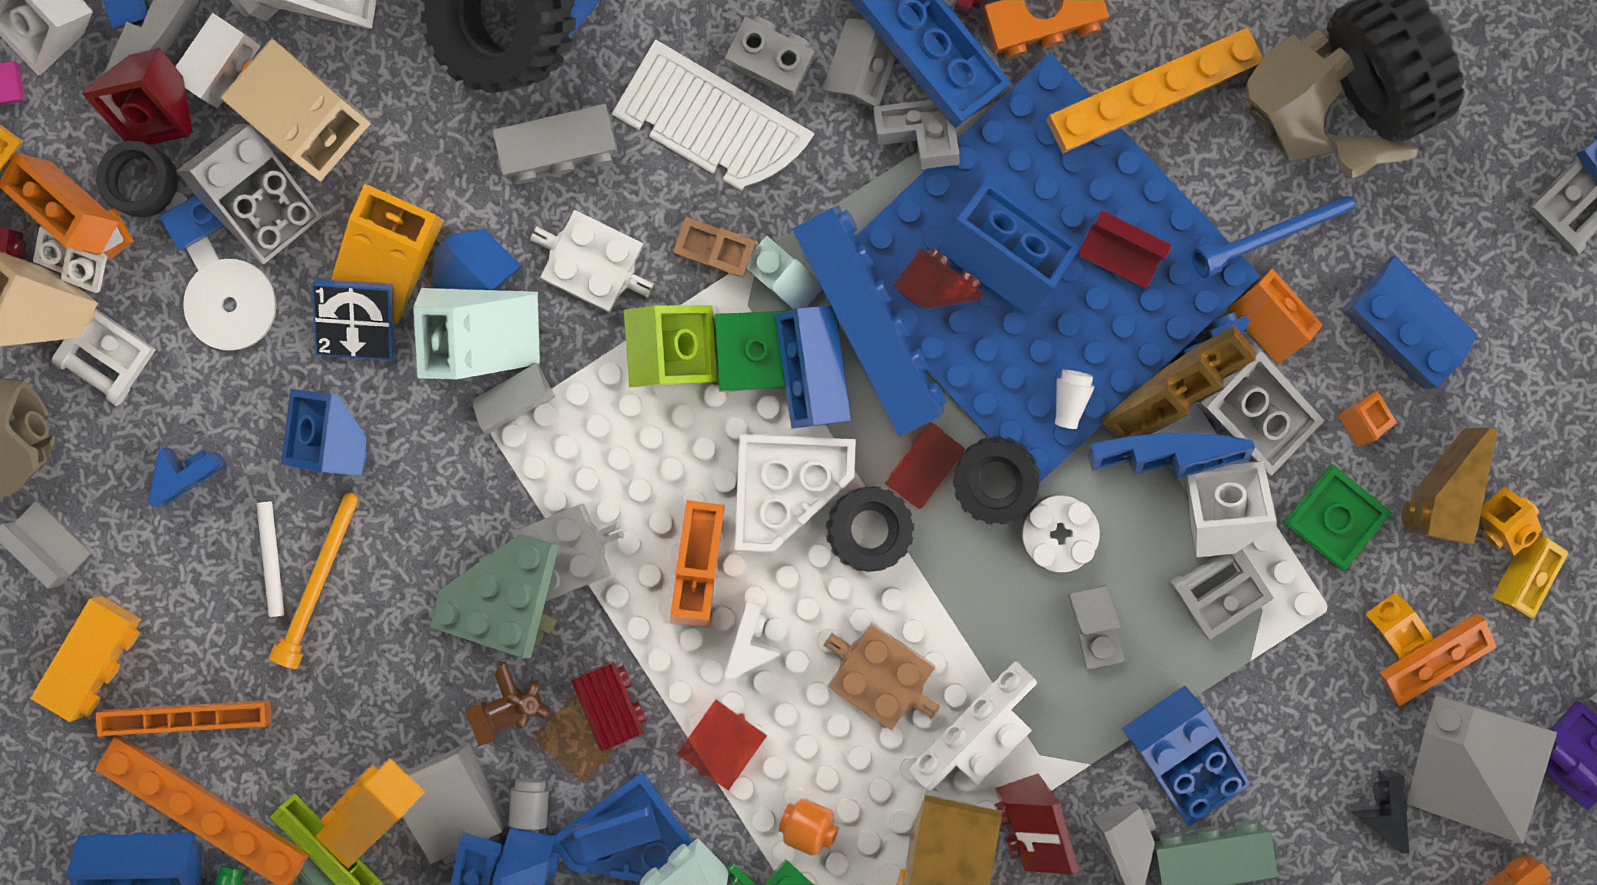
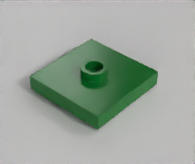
[714,310,790,392]
[1282,464,1392,572]

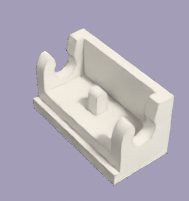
[176,13,260,109]

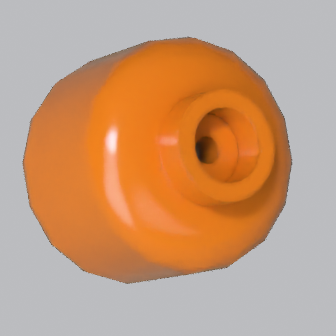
[778,798,839,856]

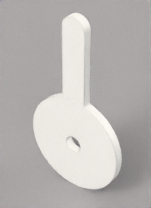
[165,192,277,351]

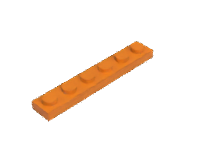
[95,736,310,885]

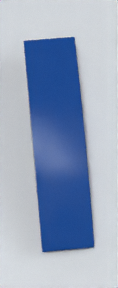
[1088,433,1255,479]

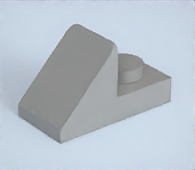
[1069,585,1125,670]

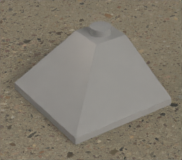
[1406,695,1557,844]

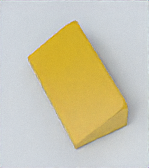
[1492,535,1569,619]

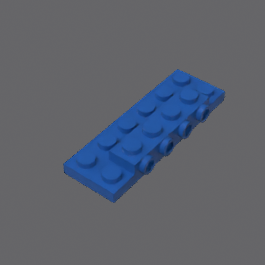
[850,0,1012,128]

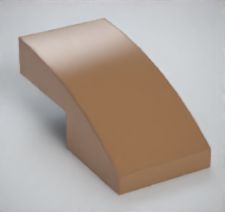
[673,217,757,278]

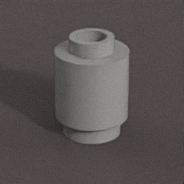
[508,778,549,833]

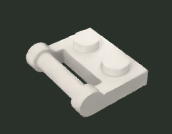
[52,308,156,406]

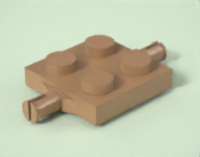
[823,622,940,730]

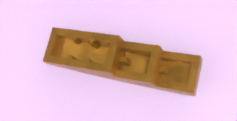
[1103,325,1256,439]

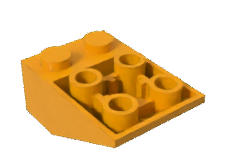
[331,184,444,325]

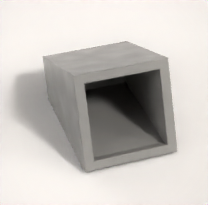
[402,742,507,864]

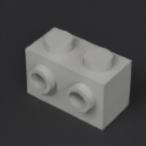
[725,16,815,98]

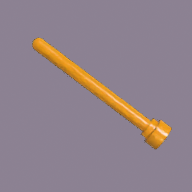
[268,492,358,669]

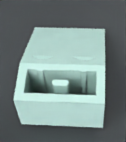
[413,288,540,379]

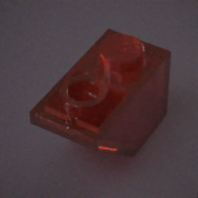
[893,247,985,310]

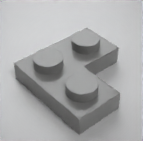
[873,100,960,169]

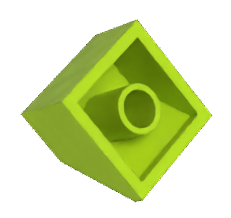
[624,305,717,387]

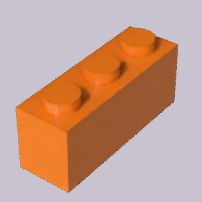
[0,152,119,254]

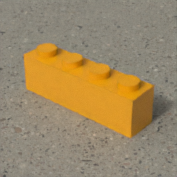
[315,759,424,869]

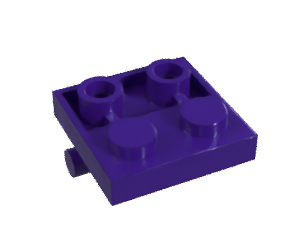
[1545,701,1597,811]

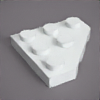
[735,434,856,552]

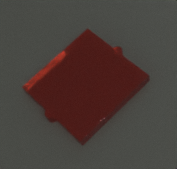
[677,699,767,791]

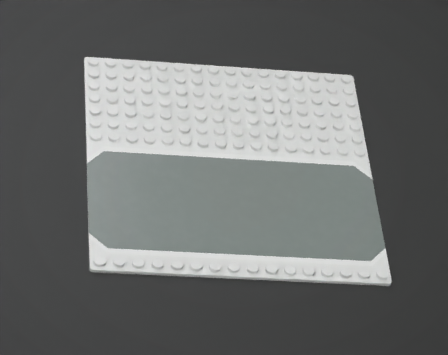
[491,101,1327,885]

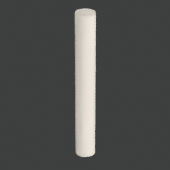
[256,501,284,617]

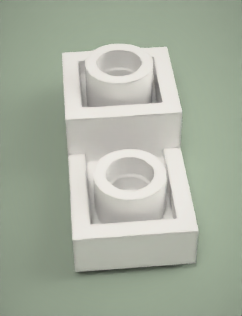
[33,226,107,293]

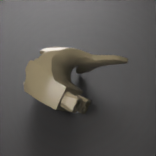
[1245,29,1418,178]
[0,378,55,499]

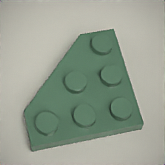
[430,534,559,658]

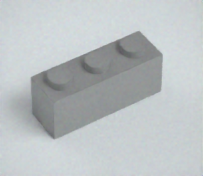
[492,104,619,184]

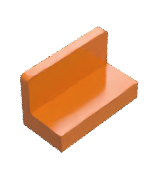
[1228,268,1323,363]

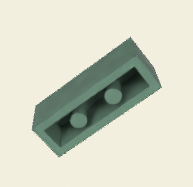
[1152,820,1278,885]

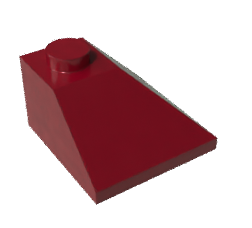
[82,48,192,145]

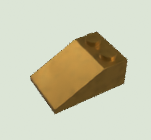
[1401,428,1498,545]

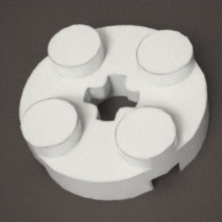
[1021,495,1100,572]

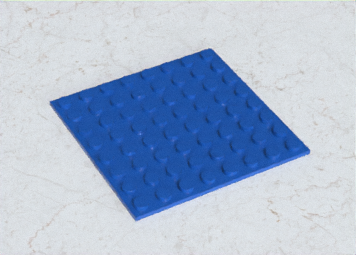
[855,53,1261,482]

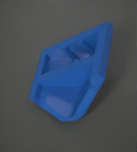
[431,229,522,291]

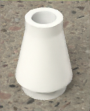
[1054,369,1095,429]

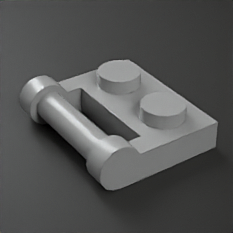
[1528,158,1597,256]
[1169,549,1274,640]

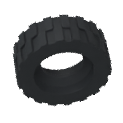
[953,436,1040,525]
[826,486,914,572]

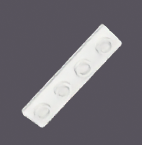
[909,662,1037,792]

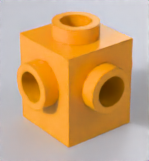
[1480,486,1542,556]

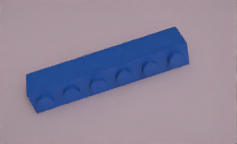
[792,205,946,437]

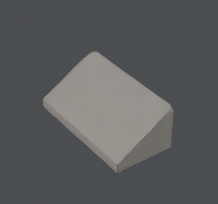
[471,363,555,434]

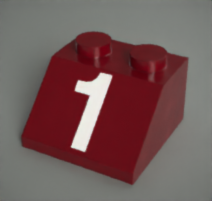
[994,773,1080,875]

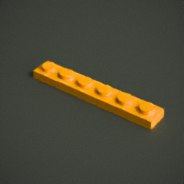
[1046,27,1263,154]

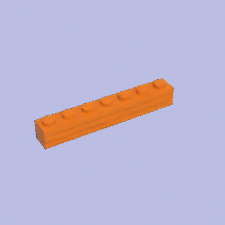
[96,700,272,737]

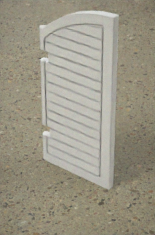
[612,39,815,191]

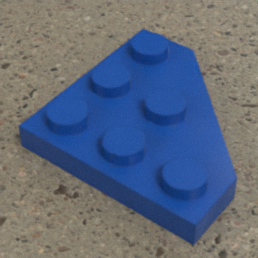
[553,770,694,882]

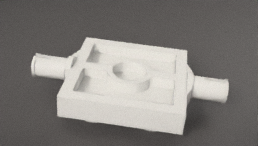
[530,210,654,313]

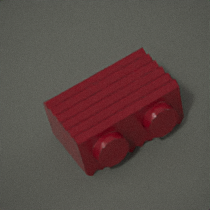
[570,661,647,752]

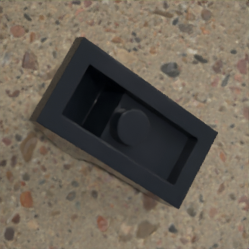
[1351,770,1409,854]

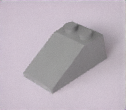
[1194,345,1324,476]

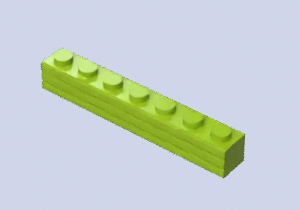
[270,793,384,885]

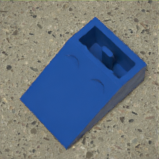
[1122,685,1251,827]

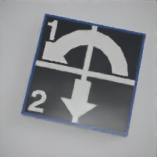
[312,279,395,360]

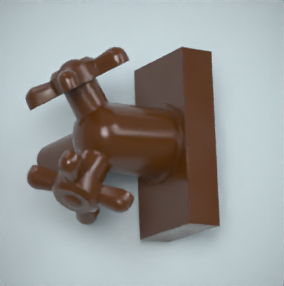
[465,661,550,747]

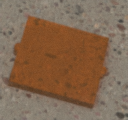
[534,692,617,783]

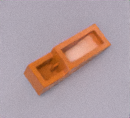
[670,500,725,628]

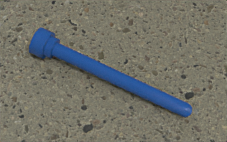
[1192,196,1356,278]

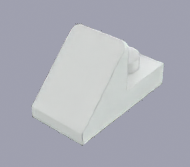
[724,600,780,679]

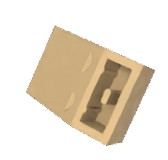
[221,38,371,182]

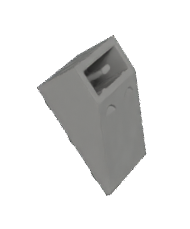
[177,124,322,264]

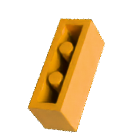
[30,596,141,722]

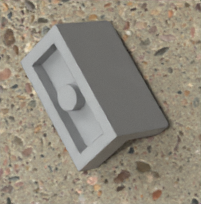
[823,18,896,107]
[0,502,91,589]

